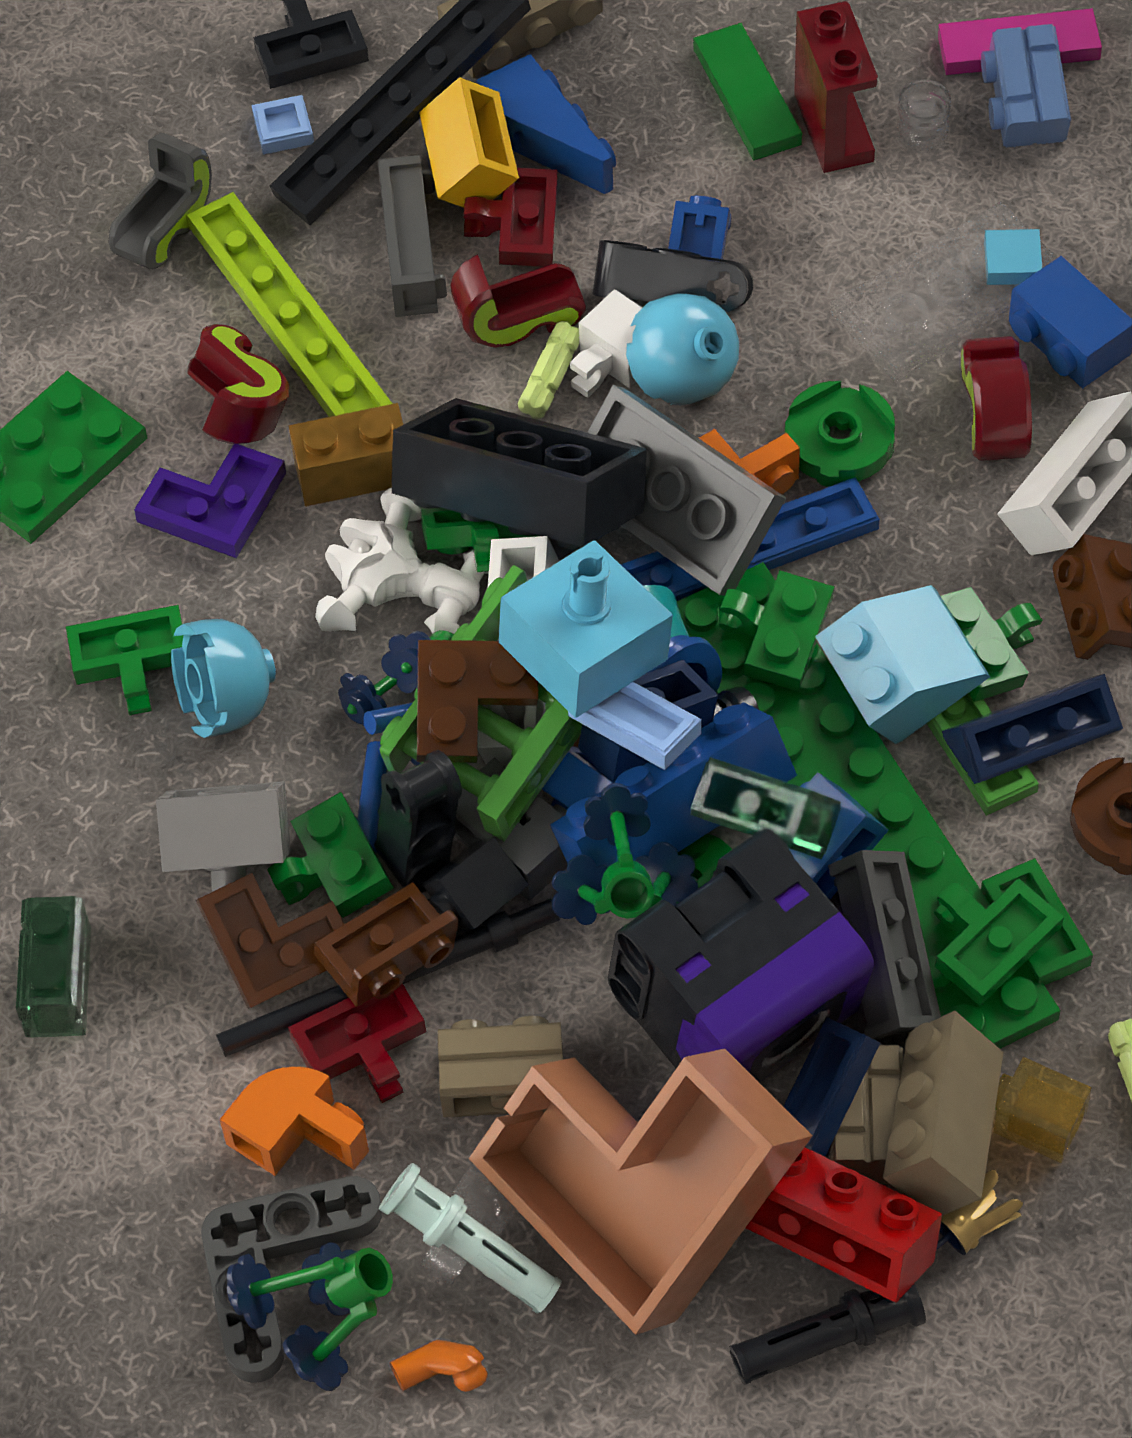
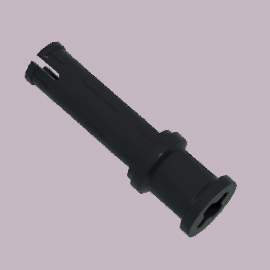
[729,1284,926,1385]

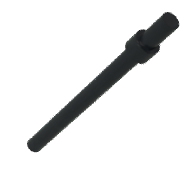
[216,898,560,1057]

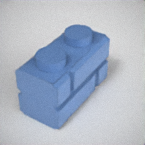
[981,24,1071,147]

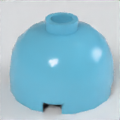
[626,293,739,406]
[171,619,276,738]

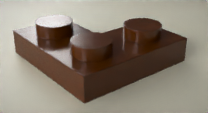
[417,640,538,763]
[195,873,344,1009]

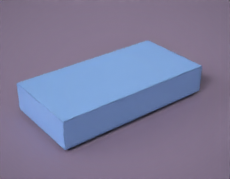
[568,682,701,770]

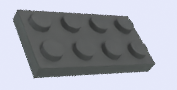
[587,385,786,596]

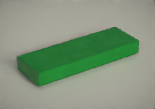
[693,23,802,161]

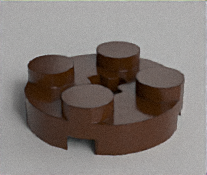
[1070,757,1132,875]

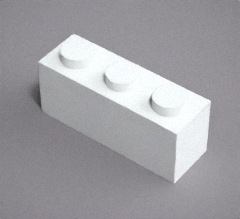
[997,391,1132,555]

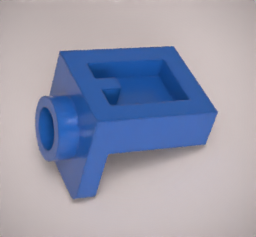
[668,195,732,259]

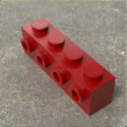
[746,1147,942,1303]

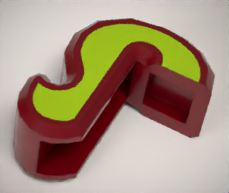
[450,254,586,348]
[187,324,290,444]
[960,336,1032,461]

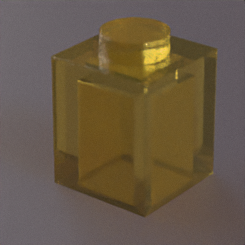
[993,1057,1092,1163]

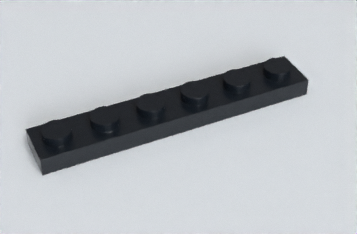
[269,0,531,225]

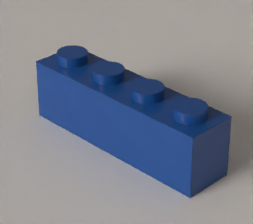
[550,702,797,867]

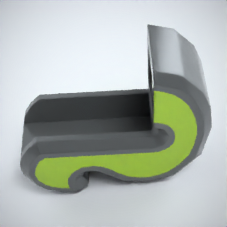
[108,132,212,269]

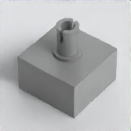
[156,781,291,892]

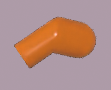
[389,1340,488,1392]

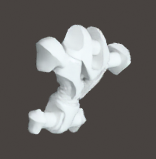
[315,488,489,634]

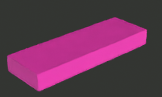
[938,8,1102,75]

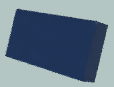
[783,1017,880,1156]

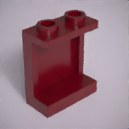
[794,1,878,173]

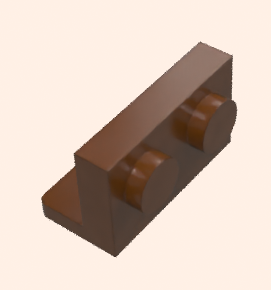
[1052,534,1132,660]
[314,882,458,1007]

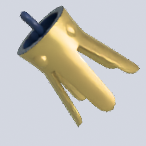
[936,1170,1023,1255]

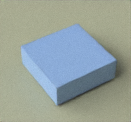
[252,95,314,155]

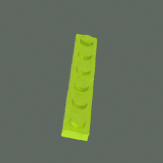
[187,192,393,417]

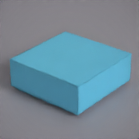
[984,229,1042,285]

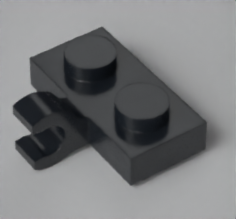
[253,0,369,89]

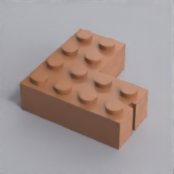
[469,1049,813,1335]

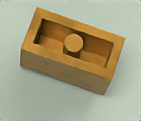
[288,403,404,507]

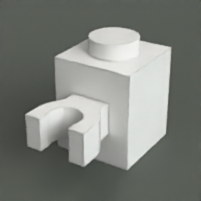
[570,289,642,398]

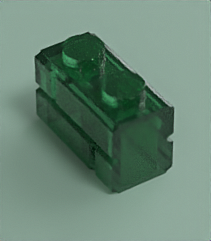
[691,757,841,859]
[16,896,91,1038]

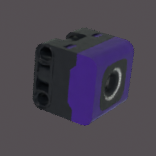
[608,827,874,1083]

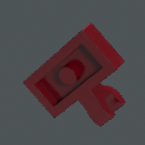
[464,168,558,267]
[288,983,427,1103]

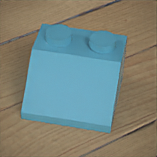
[815,585,990,744]

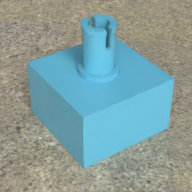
[499,540,673,718]

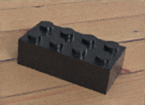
[392,398,647,549]

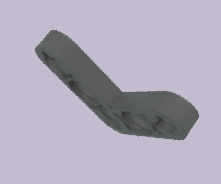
[201,1176,382,1383]

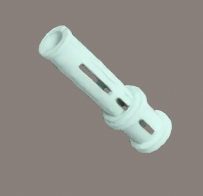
[379,1163,562,1314]

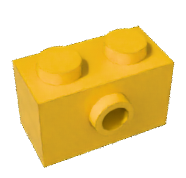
[419,77,519,208]

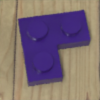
[134,444,286,558]

